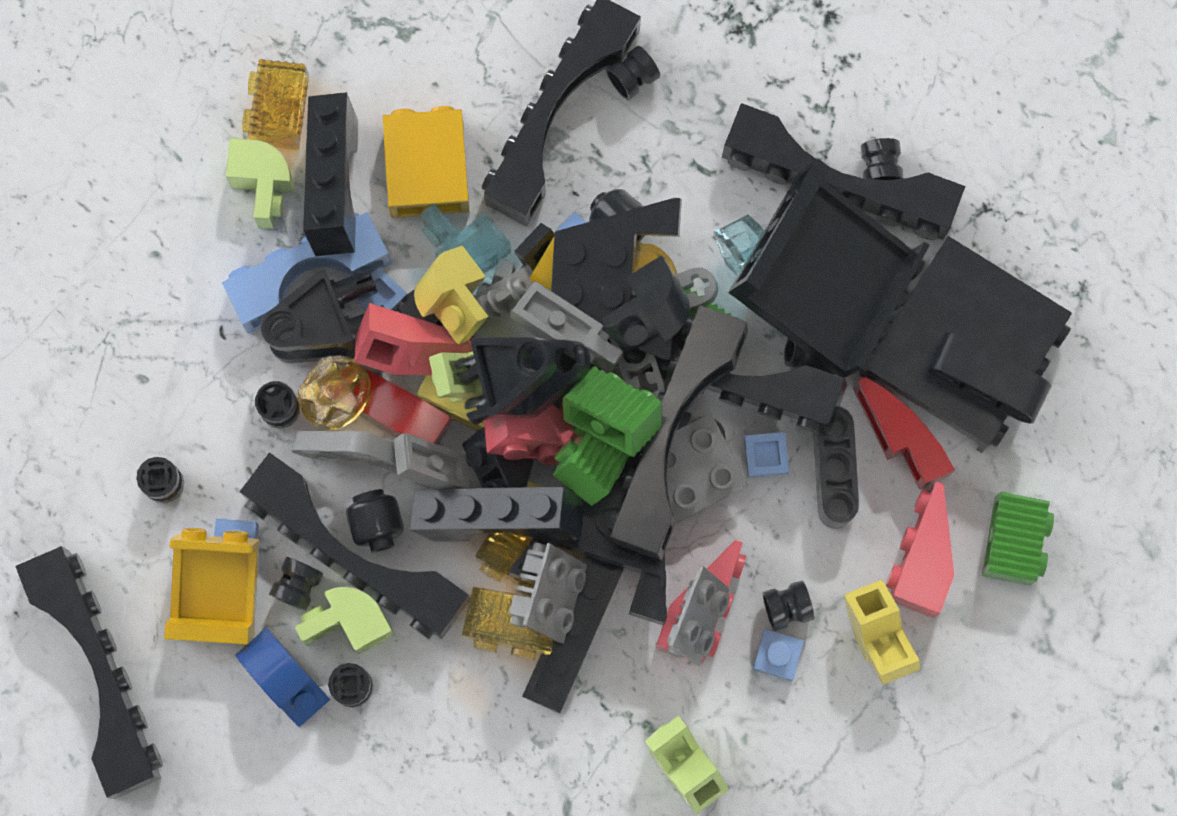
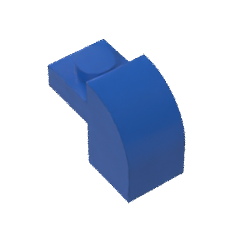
[235,627,330,727]

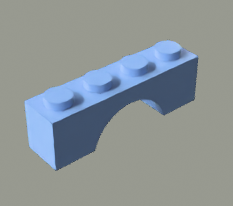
[222,212,392,334]

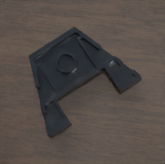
[551,198,682,360]
[509,479,667,626]

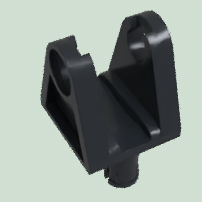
[261,268,384,363]
[455,337,591,424]

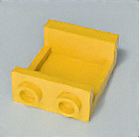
[382,106,470,218]
[164,528,259,645]

